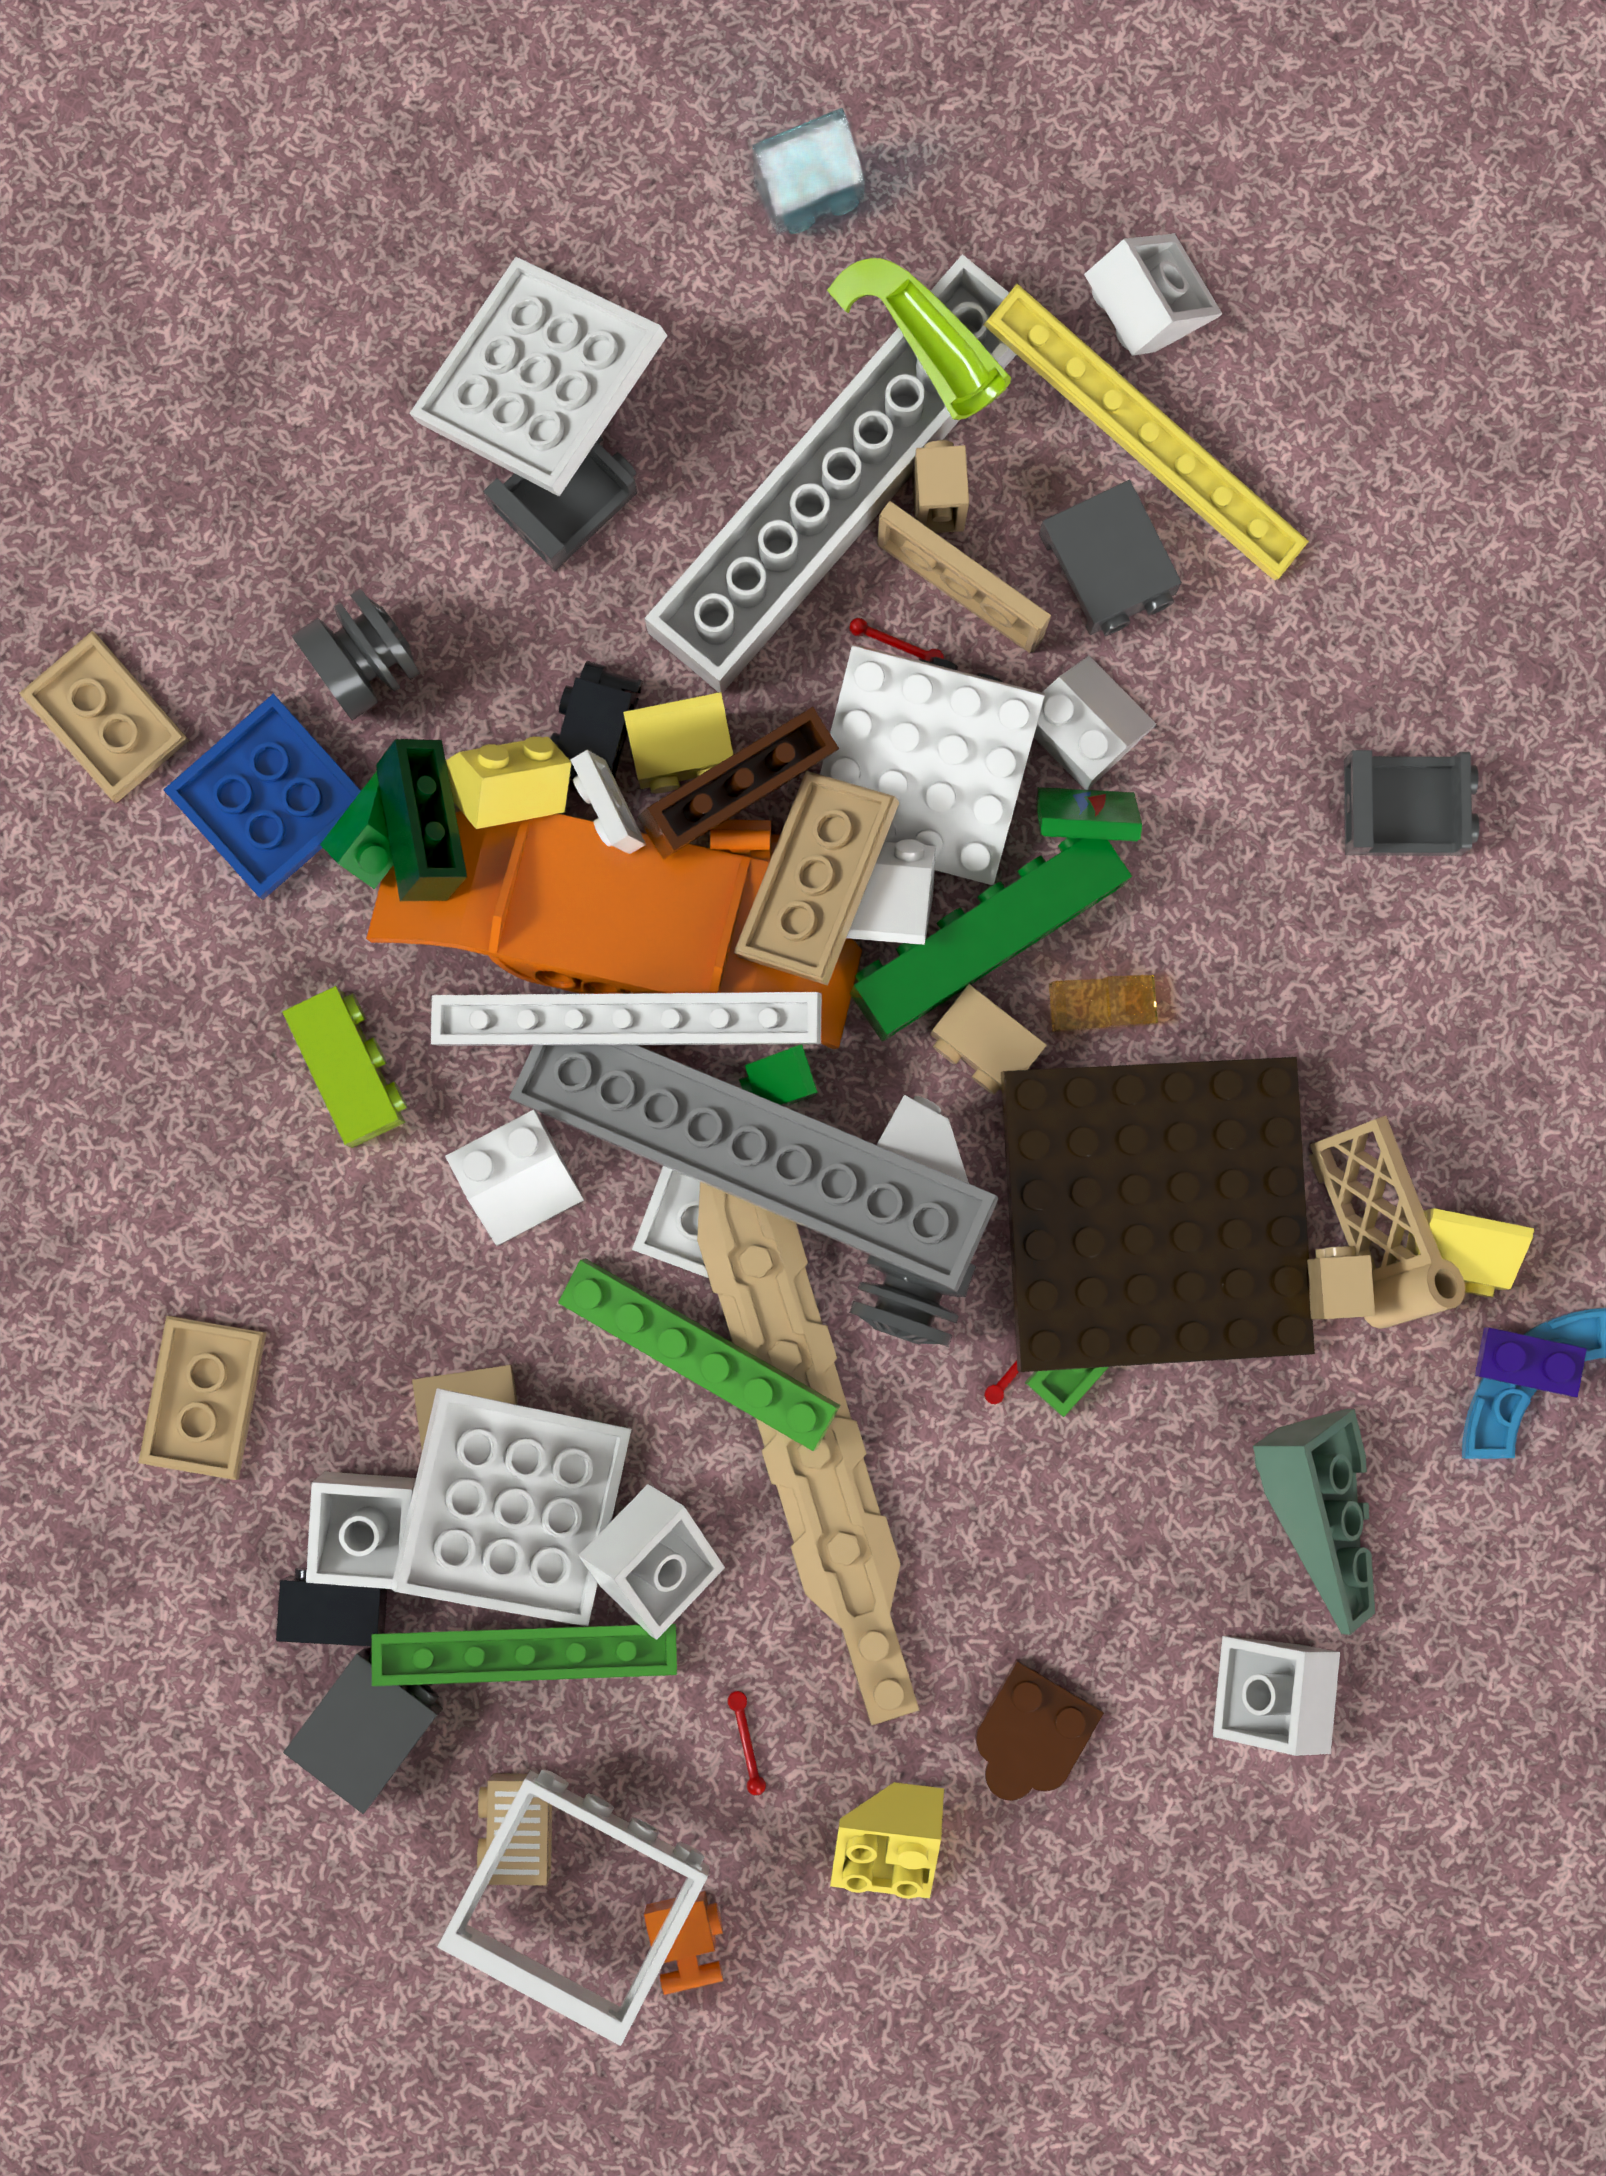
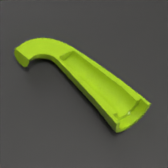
[827,258,1011,420]

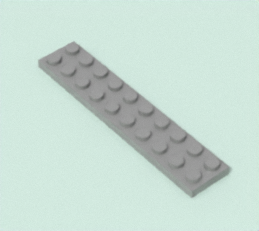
[509,1045,999,1292]

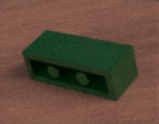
[376,739,467,901]

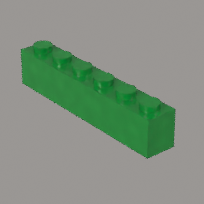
[850,838,1132,1042]

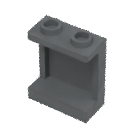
[483,435,638,572]
[1039,479,1182,636]
[1344,750,1479,856]
[283,1648,443,1814]

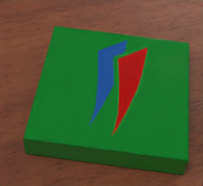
[1036,787,1142,841]

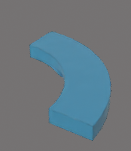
[1462,1308,1606,1459]

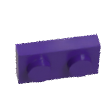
[1475,1327,1587,1398]

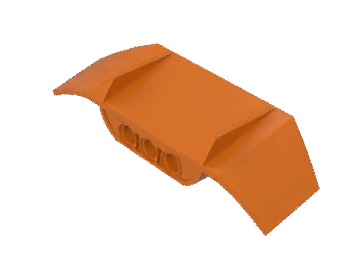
[366,811,862,1049]

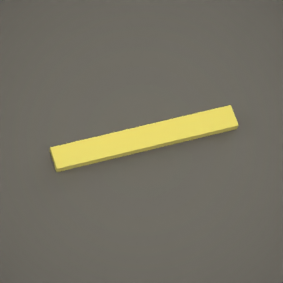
[983,284,1309,580]

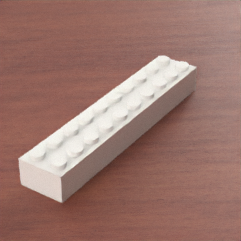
[645,254,1017,694]

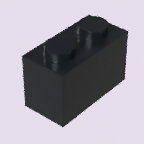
[276,1568,387,1647]

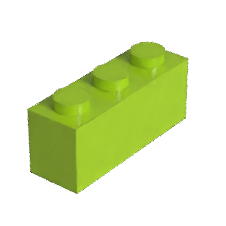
[282,986,407,1148]

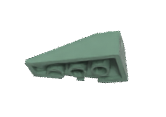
[1253,1409,1375,1635]

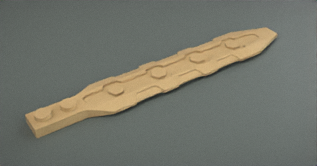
[697,1182,919,1725]

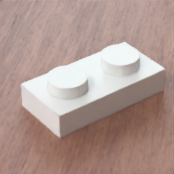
[570,750,646,854]

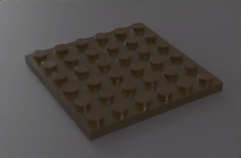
[1001,1057,1315,1372]

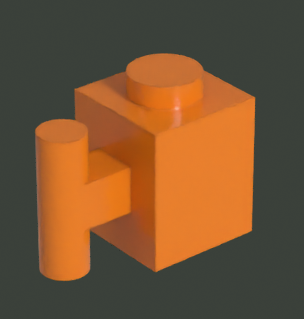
[710,820,780,862]
[644,1891,724,1995]

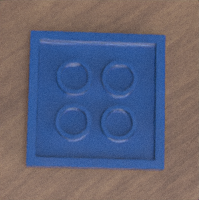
[163,693,361,900]

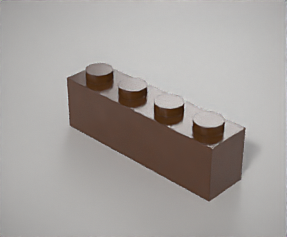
[637,707,839,859]

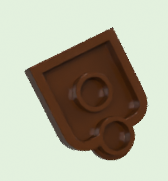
[975,1660,1104,1801]

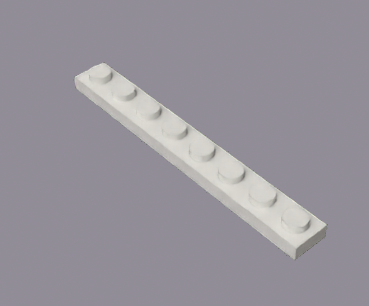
[431,992,822,1046]

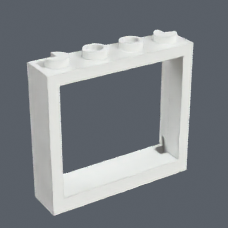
[437,1769,710,2046]

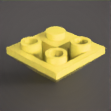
[830,1782,944,1899]

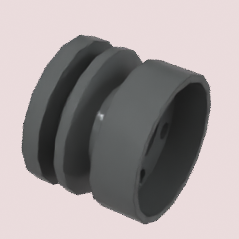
[291,588,420,721]
[849,1254,976,1347]

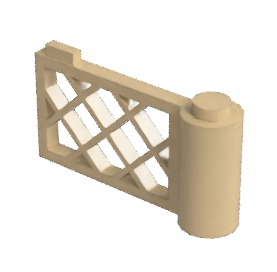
[1309,1116,1465,1329]

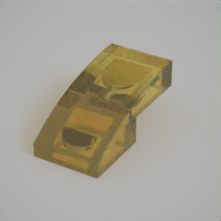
[1049,975,1158,1032]

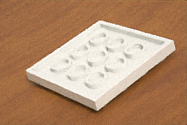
[409,257,667,496]
[820,644,1045,885]
[391,1388,632,1627]

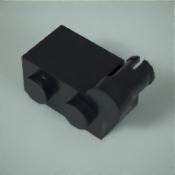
[550,661,643,779]

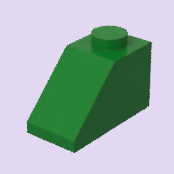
[320,771,393,889]
[739,1044,817,1107]

